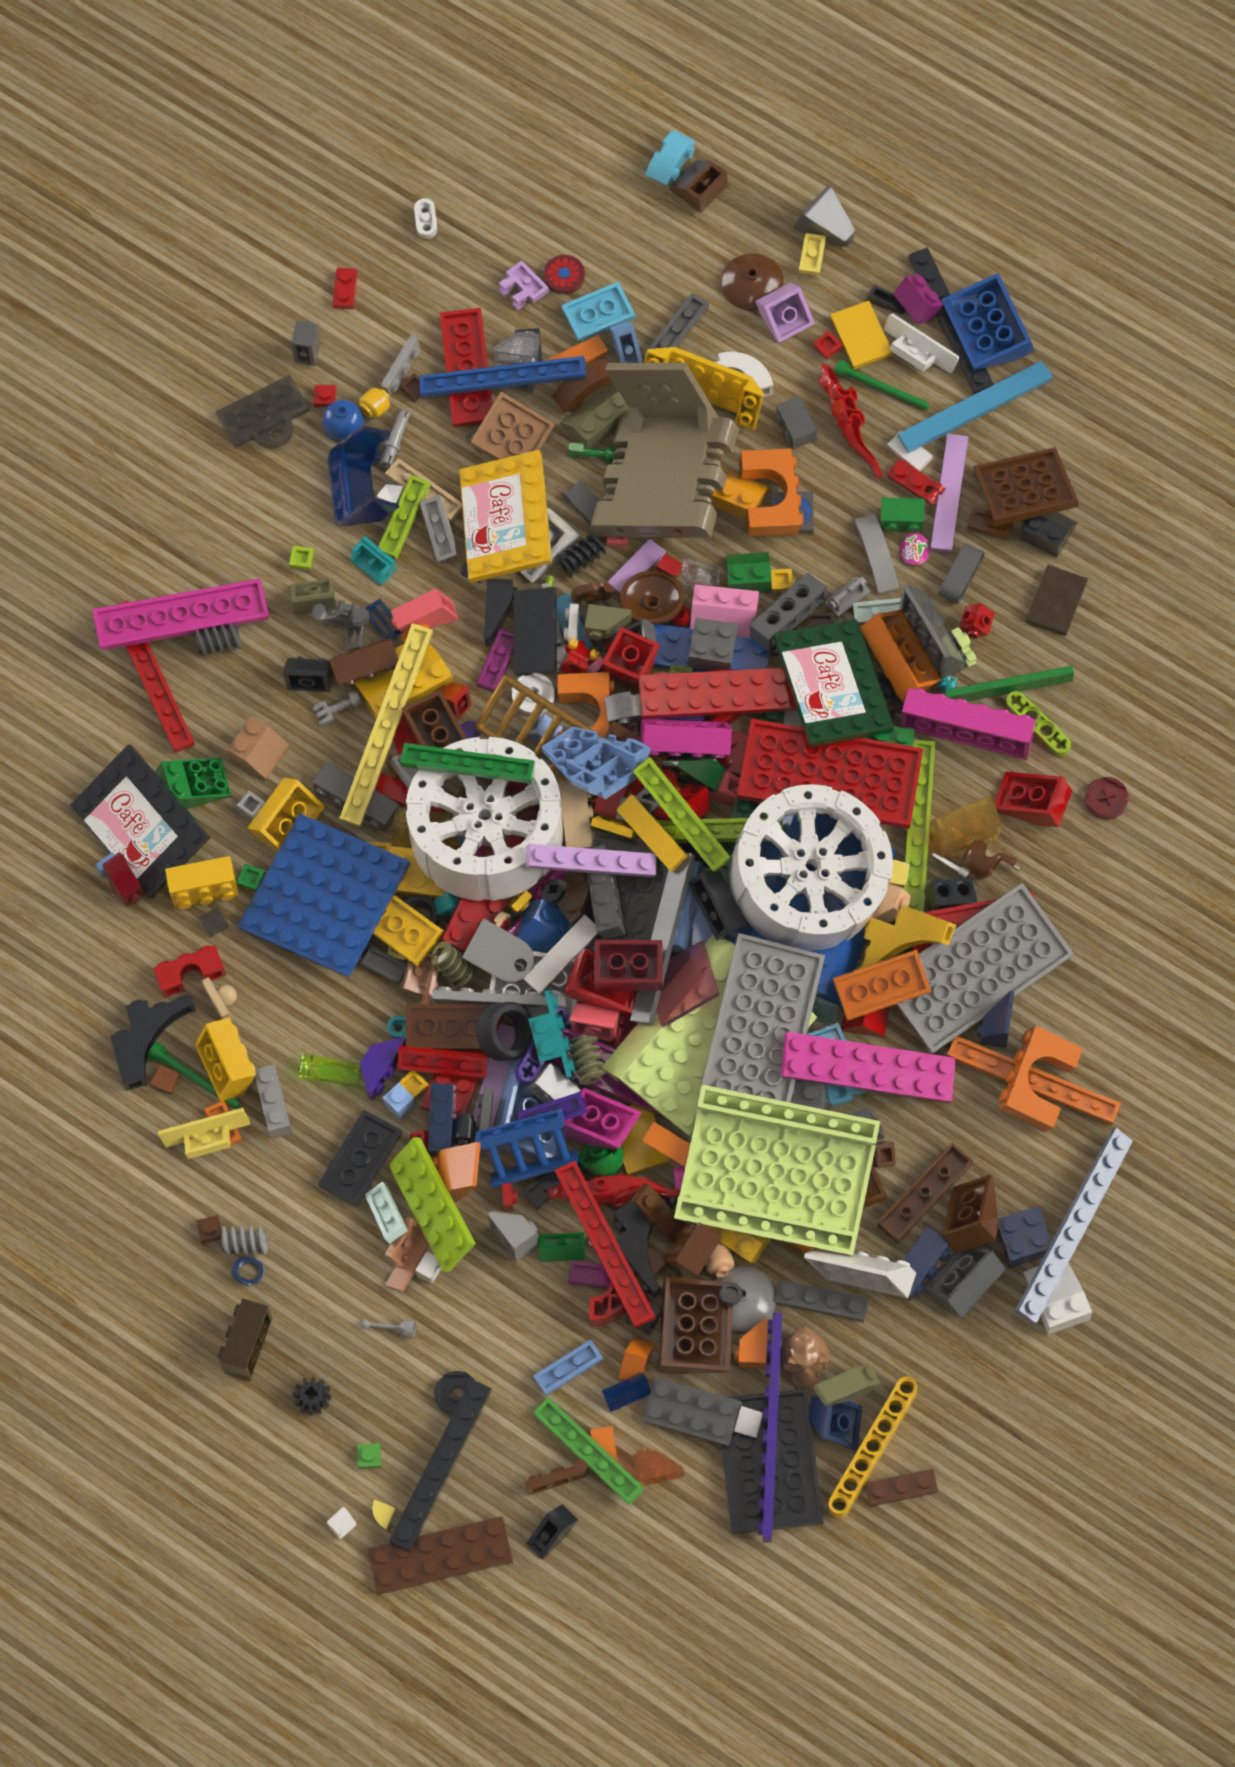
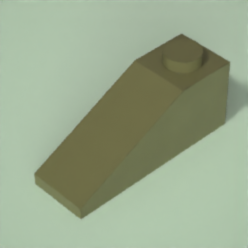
[813,1365,880,1406]

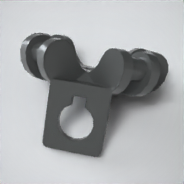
[313,600,370,650]

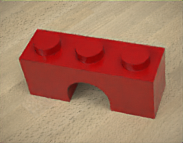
[153,945,226,998]

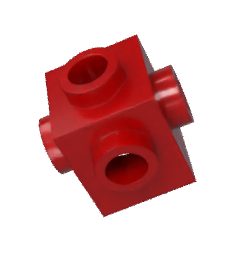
[959,603,995,639]

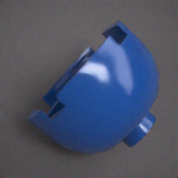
[322,400,365,443]

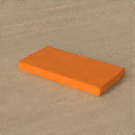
[832,949,932,1021]

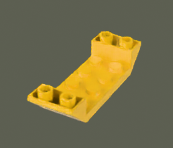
[644,347,764,430]

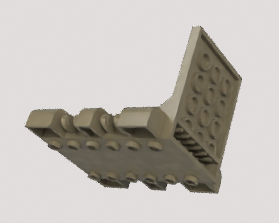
[589,363,739,538]

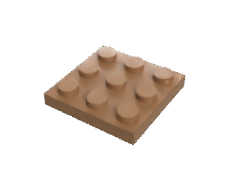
[469,391,555,460]

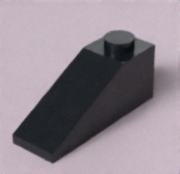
[484,579,517,646]

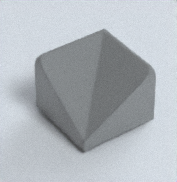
[236,790,266,823]

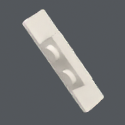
[884,313,959,373]

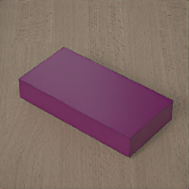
[568,1260,612,1290]

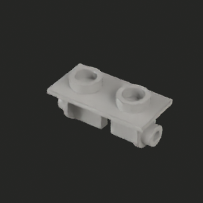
[824,576,871,617]

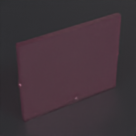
[656,940,720,1028]

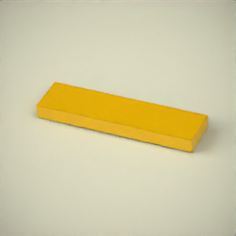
[617,794,688,872]

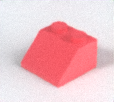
[570,1003,621,1042]

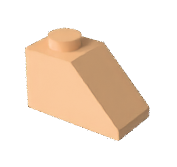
[869,884,911,923]

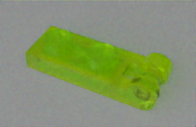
[296,1054,361,1087]

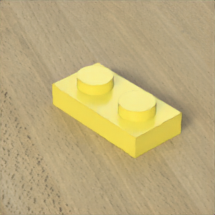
[799,233,826,276]

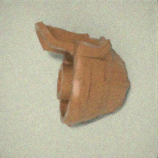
[781,1325,830,1392]

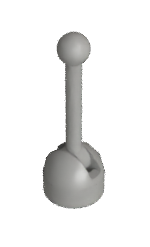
[361,1319,416,1338]

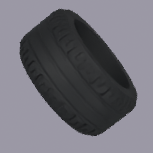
[476,1002,533,1061]

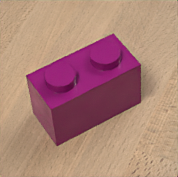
[893,274,943,324]

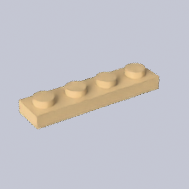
[385,458,463,523]

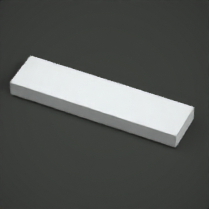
[523,915,598,994]

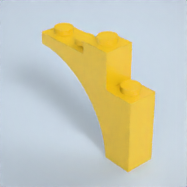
[859,905,956,969]

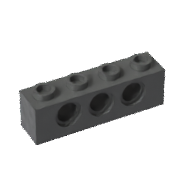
[750,573,827,651]

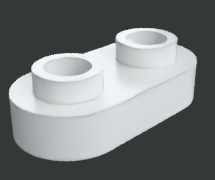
[414,198,437,239]
[564,604,579,644]

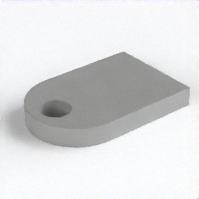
[462,919,534,982]

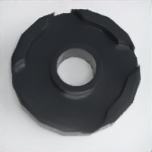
[434,1371,474,1416]

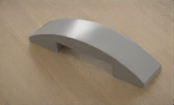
[854,514,899,595]

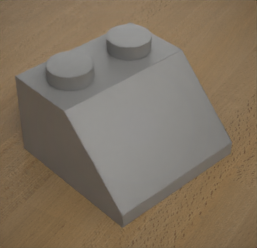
[488,1211,539,1262]

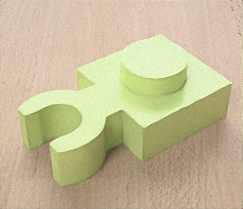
[951,627,977,667]

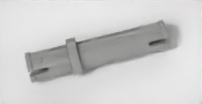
[379,408,411,469]

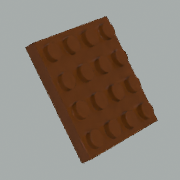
[974,447,1079,526]

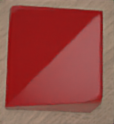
[656,554,683,576]

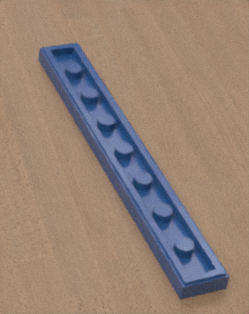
[419,356,586,398]

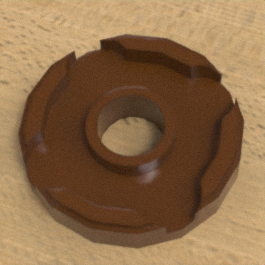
[571,582,614,604]

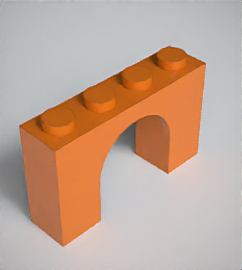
[738,449,803,537]
[557,672,615,736]
[999,1026,1083,1132]

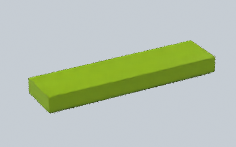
[378,475,431,560]

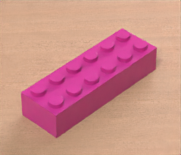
[901,688,1036,760]

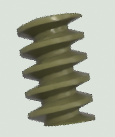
[431,941,477,988]
[569,1035,606,1085]

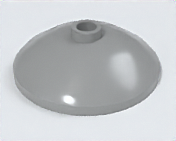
[714,1266,776,1333]

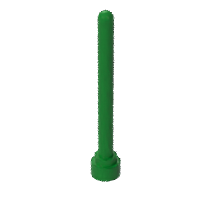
[834,359,929,410]
[147,1042,240,1109]

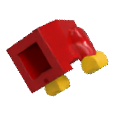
[559,638,600,674]

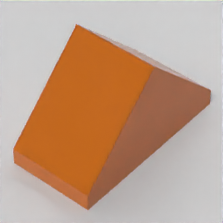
[618,1337,655,1387]

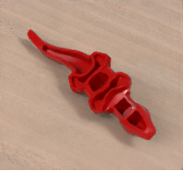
[819,364,882,479]
[547,1174,681,1208]

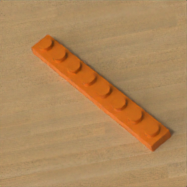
[947,1036,1121,1125]

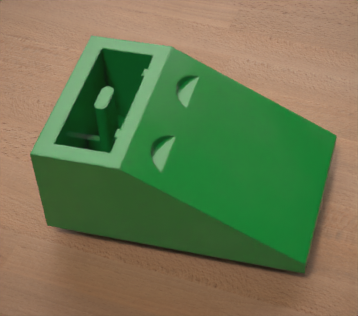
[154,757,232,809]

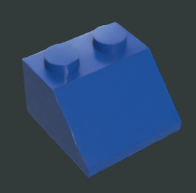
[514,899,573,953]

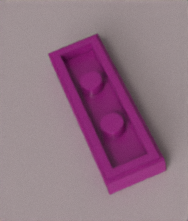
[476,628,514,693]

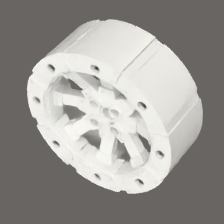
[406,737,564,901]
[729,785,893,951]

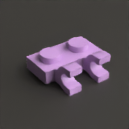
[499,261,549,311]

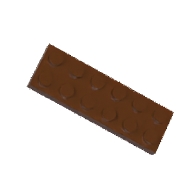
[368,1516,513,1595]

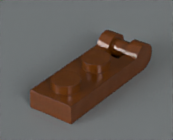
[525,1459,588,1495]

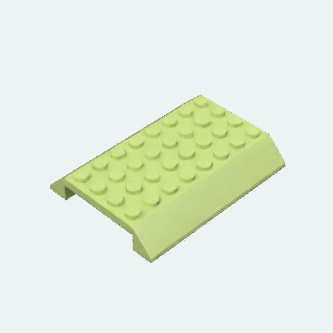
[601,935,817,1142]
[674,1085,880,1255]

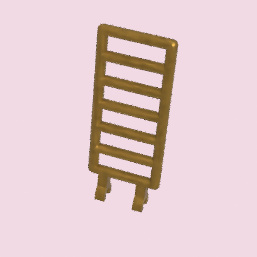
[474,675,605,801]

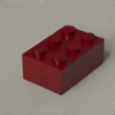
[594,940,663,991]

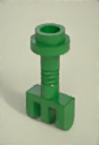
[567,443,615,463]

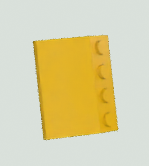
[354,643,454,721]

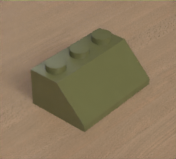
[560,385,629,449]

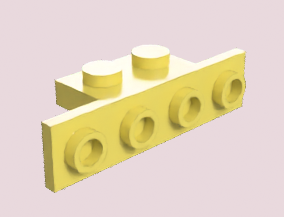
[158,1108,250,1159]

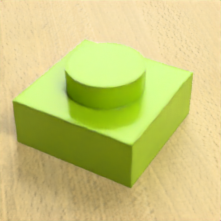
[289,546,314,571]

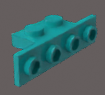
[529,990,576,1078]

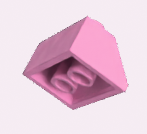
[690,585,759,638]

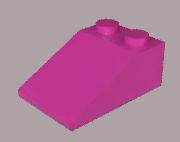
[563,1088,641,1150]

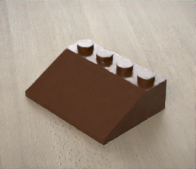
[658,1277,733,1374]

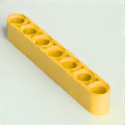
[828,1377,917,1519]

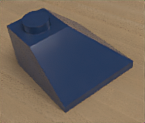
[977,991,1014,1048]
[809,1396,863,1451]

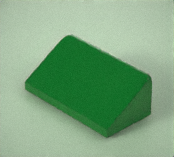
[539,1233,585,1262]

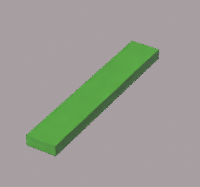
[533,1397,645,1506]

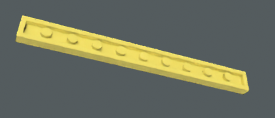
[339,623,433,827]

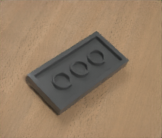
[642,1377,743,1447]

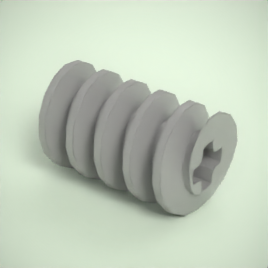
[221,1226,269,1255]

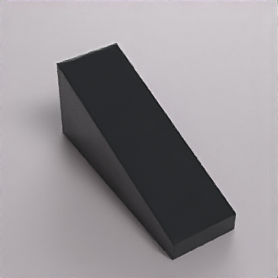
[865,285,906,315]

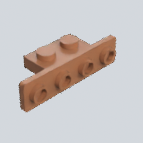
[401,937,442,1004]
[384,1217,430,1292]

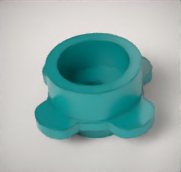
[936,675,958,694]

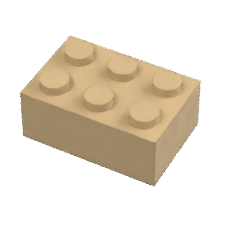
[558,780,596,848]

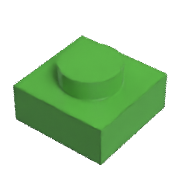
[357,1443,381,1469]

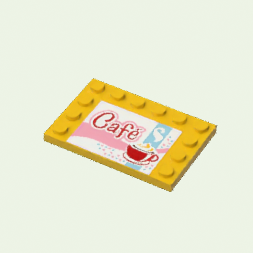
[459,450,552,583]

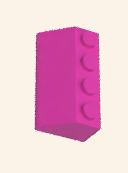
[641,718,732,758]

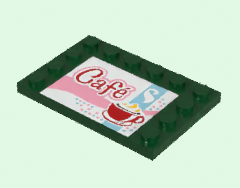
[774,619,894,747]

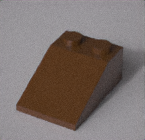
[943,1174,999,1253]

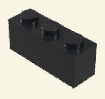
[689,869,748,941]

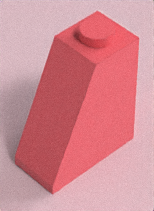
[391,588,459,633]

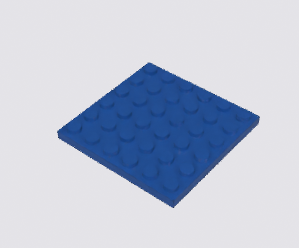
[237,813,411,978]

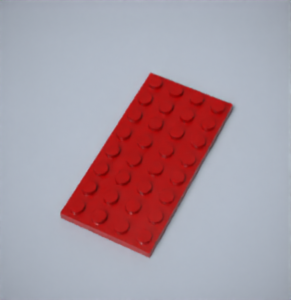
[737,719,923,829]

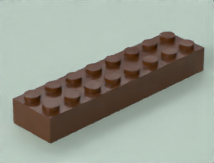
[877,1143,973,1244]

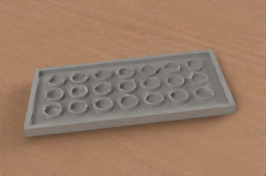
[895,883,1074,1054]
[697,933,825,1105]

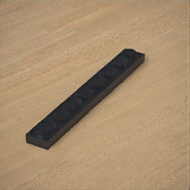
[908,247,994,395]
[389,1379,492,1552]

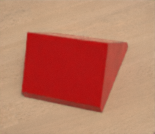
[841,1007,890,1038]

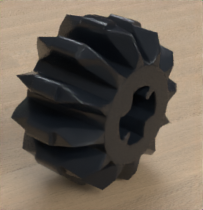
[293,1376,332,1416]

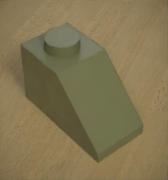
[585,604,632,640]

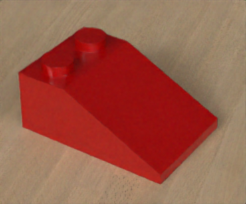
[992,771,1073,827]
[564,949,637,1015]

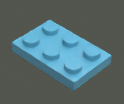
[561,282,636,342]

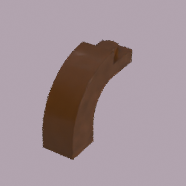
[552,358,616,412]

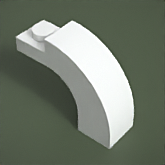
[715,352,774,397]

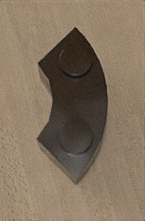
[557,871,593,926]

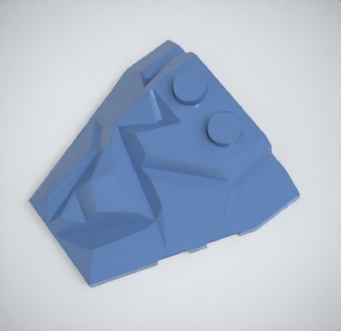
[542,727,650,799]

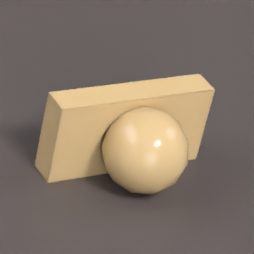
[201,977,237,1020]

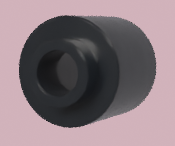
[452,1113,476,1146]

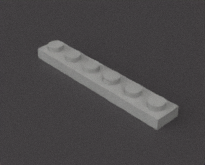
[432,987,567,1010]

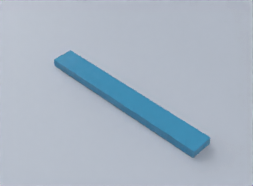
[898,361,1053,453]

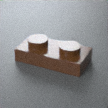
[967,507,1014,540]

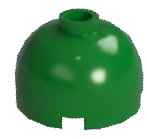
[579,1144,624,1177]

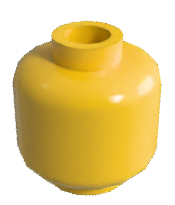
[359,388,390,419]

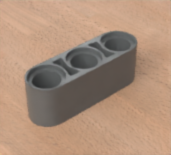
[938,543,985,604]

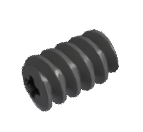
[195,623,242,655]

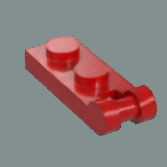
[887,459,946,506]

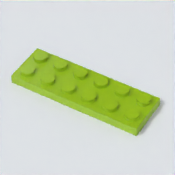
[388,1137,476,1272]

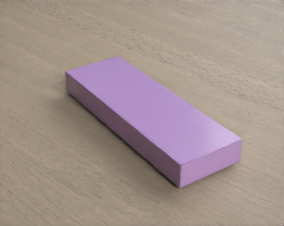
[607,539,666,595]

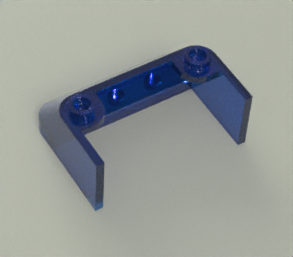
[327,425,399,526]

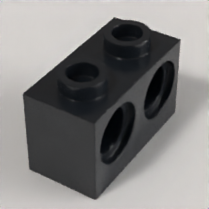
[924,877,978,911]

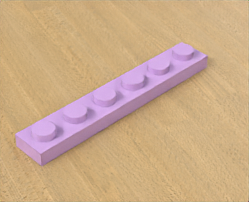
[526,844,656,877]

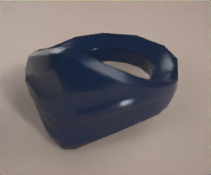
[231,1257,265,1286]

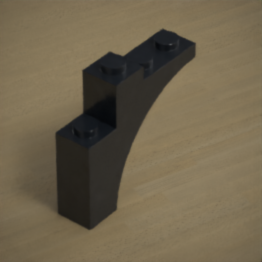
[110,996,196,1091]
[613,1181,671,1298]

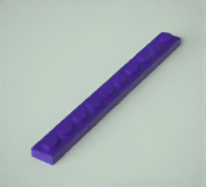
[758,1313,782,1543]

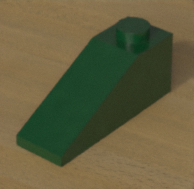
[661,757,726,792]

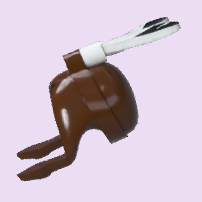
[932,841,1021,880]

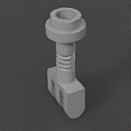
[312,691,362,727]

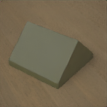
[291,579,337,615]

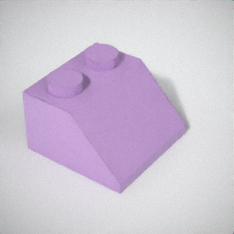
[755,282,815,343]

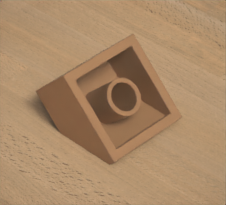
[227,716,289,780]

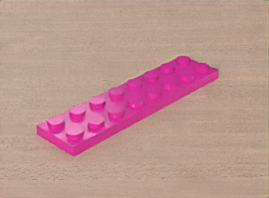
[92,579,269,651]
[781,1032,955,1103]

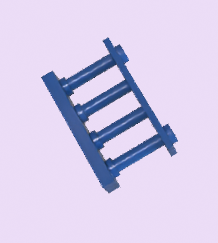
[476,1109,578,1188]

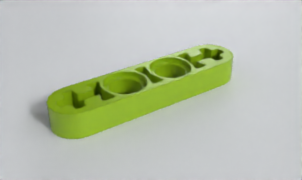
[1006,691,1071,757]

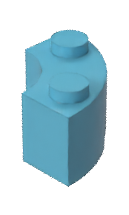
[645,130,695,185]

